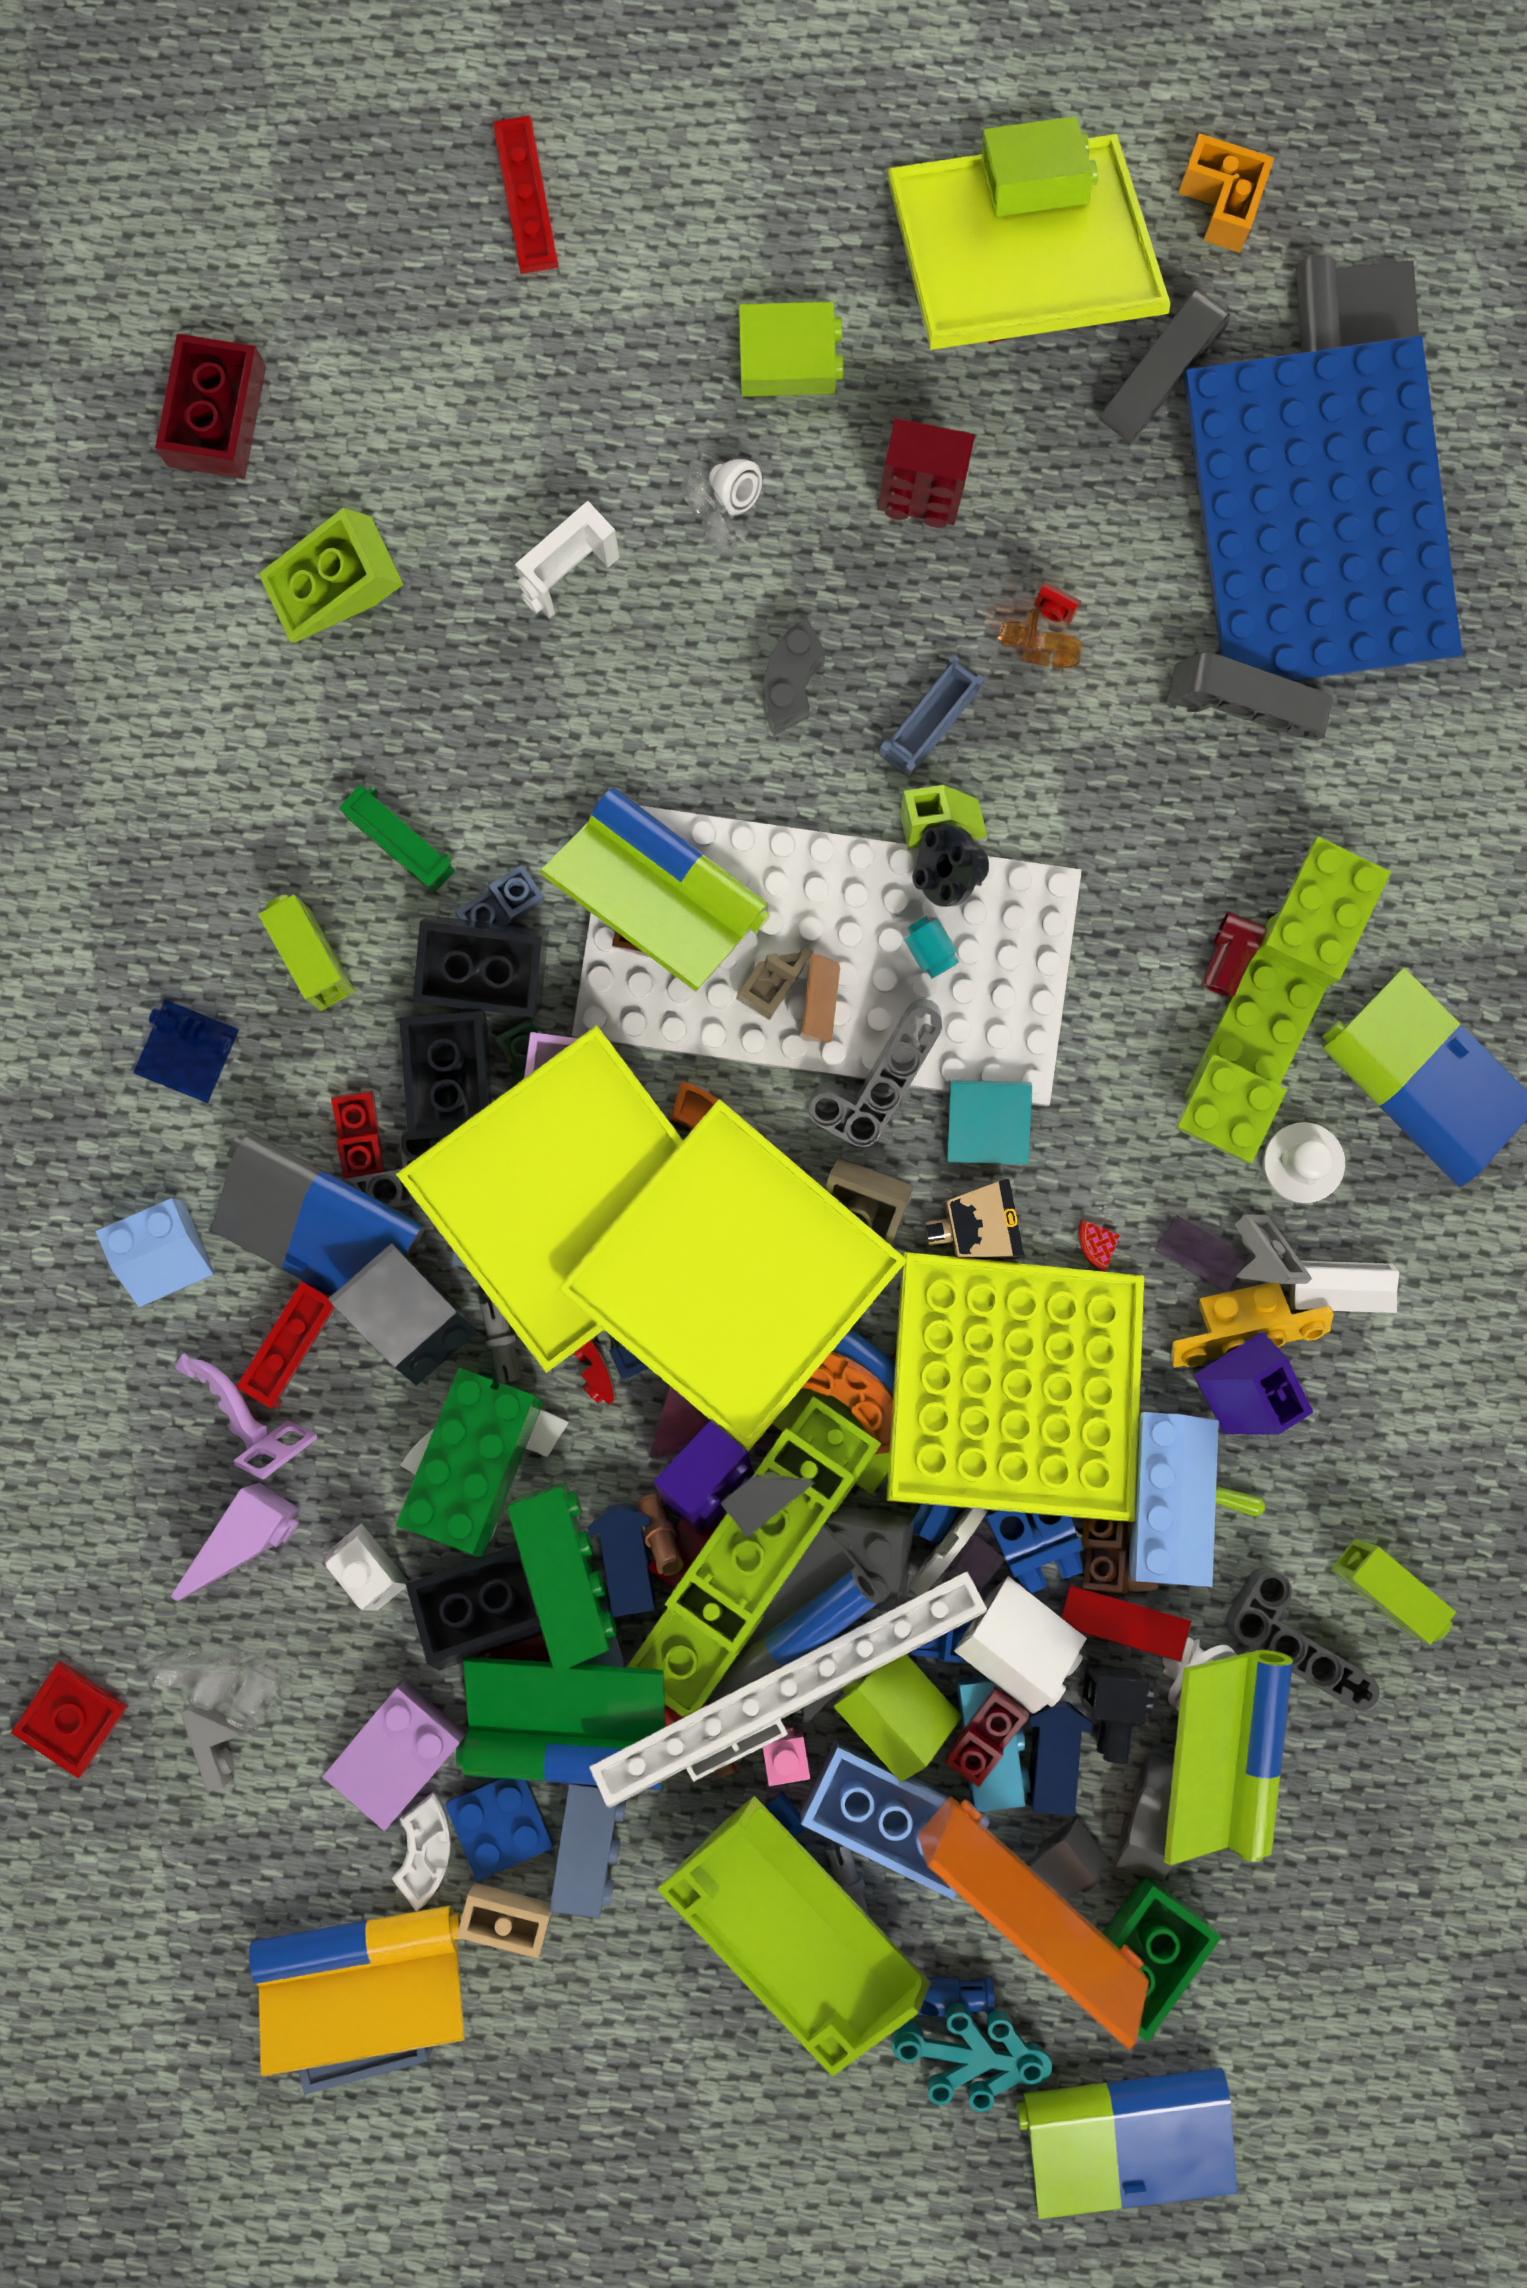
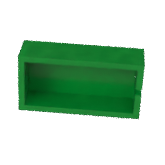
[395,1368,544,1557]

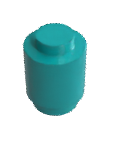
[903,916,959,979]

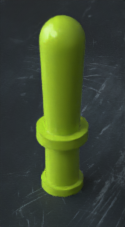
[1216,1486,1265,1516]

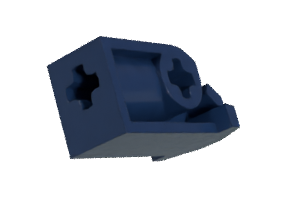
[588,1503,656,1617]
[1027,1701,1093,1816]

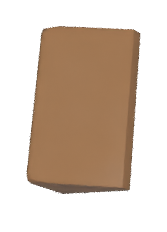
[801,954,840,1043]

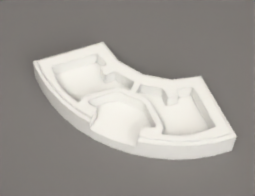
[909,1508,988,1596]
[392,1791,451,1912]

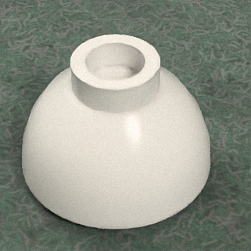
[709,459,762,515]

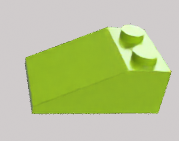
[259,508,404,643]

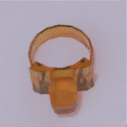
[998,609,1083,668]

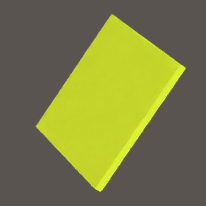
[888,134,1170,350]
[396,1025,683,1373]
[557,1099,907,1452]

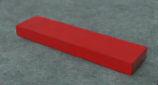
[493,115,559,274]

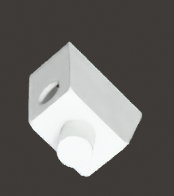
[324,1523,410,1610]

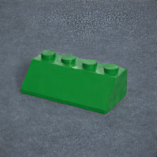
[507,1482,617,1673]

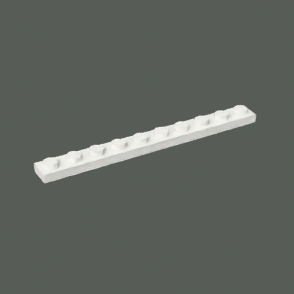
[589,1571,987,1808]

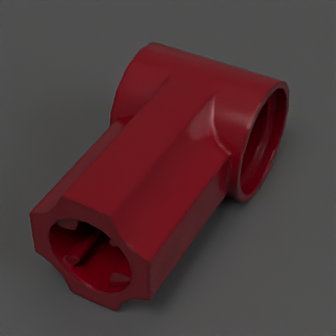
[1201,911,1266,998]

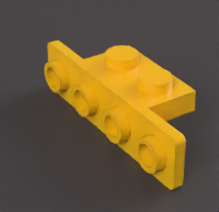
[1171,1282,1334,1368]

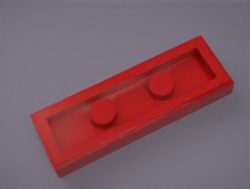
[1061,1585,1192,1662]

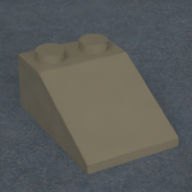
[824,1157,914,1245]

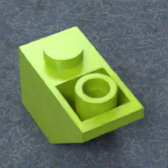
[900,785,987,850]

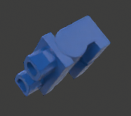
[984,1510,1083,1594]

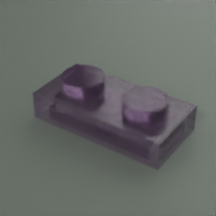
[1154,1215,1248,1292]

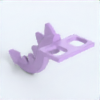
[175,1354,317,1480]

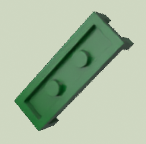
[339,785,455,894]

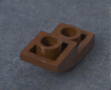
[1082,1518,1129,1594]

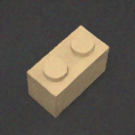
[457,1882,552,1959]

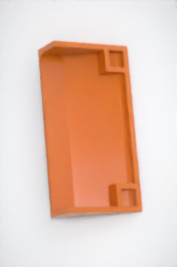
[917,1796,1149,2050]

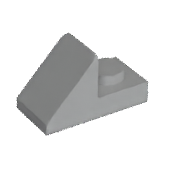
[1235,1214,1312,1284]
[181,1703,250,1793]

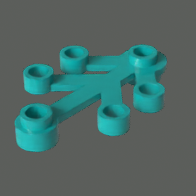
[891,2003,1052,2112]

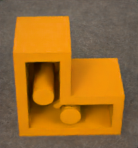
[1178,133,1274,253]

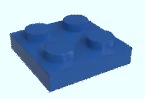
[445,1778,555,1881]

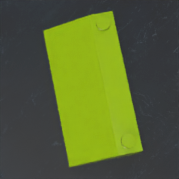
[657,1796,931,2077]

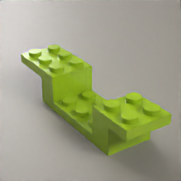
[1175,836,1391,1165]
[627,1396,882,1718]

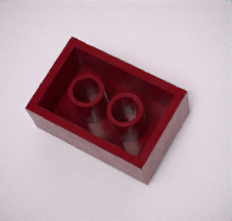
[155,333,266,479]
[878,418,975,528]

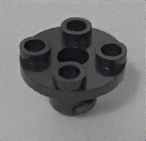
[912,825,989,907]

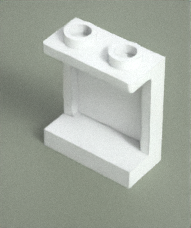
[515,501,620,619]

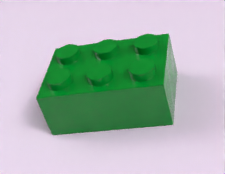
[1102,1876,1222,2042]

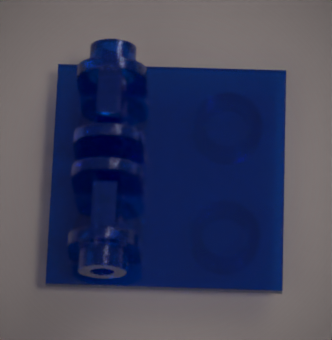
[133,1000,239,1103]

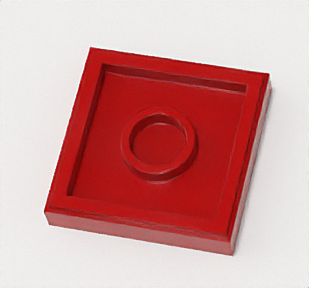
[10,1661,128,1779]

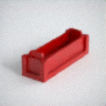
[236,1281,337,1409]

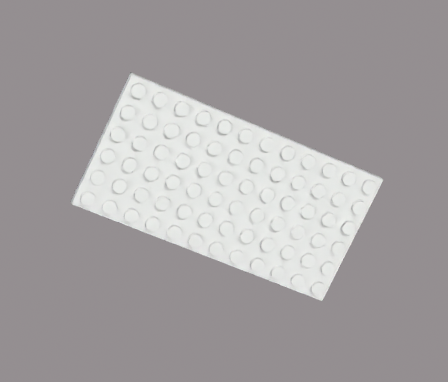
[572,806,1082,1107]

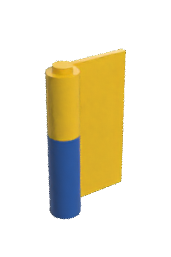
[249,1906,465,2077]

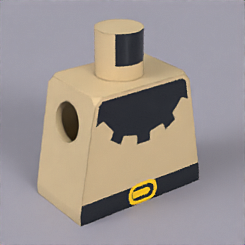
[924,1179,1024,1258]

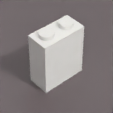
[954,1576,1087,1714]

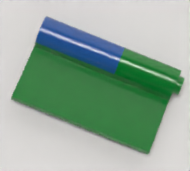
[456,1656,666,1790]

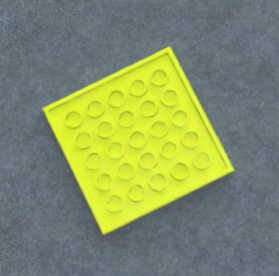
[887,1252,1144,1522]

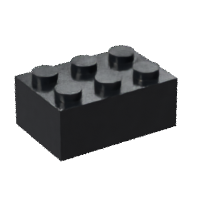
[413,915,549,1017]
[406,1545,543,1670]

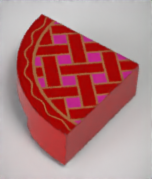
[1078,1220,1120,1272]

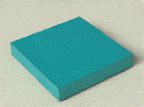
[947,1080,1032,1164]

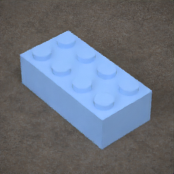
[800,1738,990,1900]

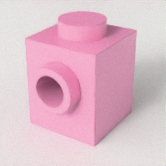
[763,1725,810,1786]

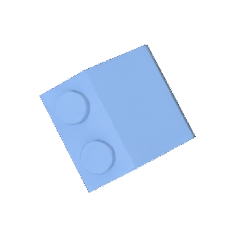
[95,1198,215,1307]

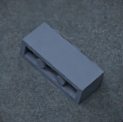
[550,1783,627,1919]

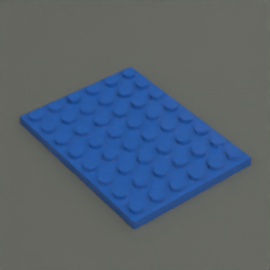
[1183,335,1463,681]

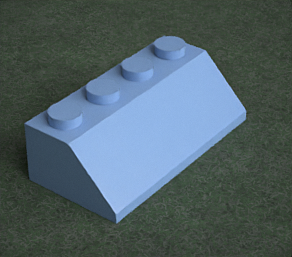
[1128,1412,1219,1587]

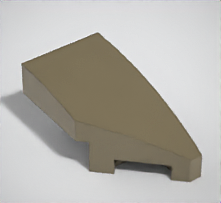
[736,948,813,1020]

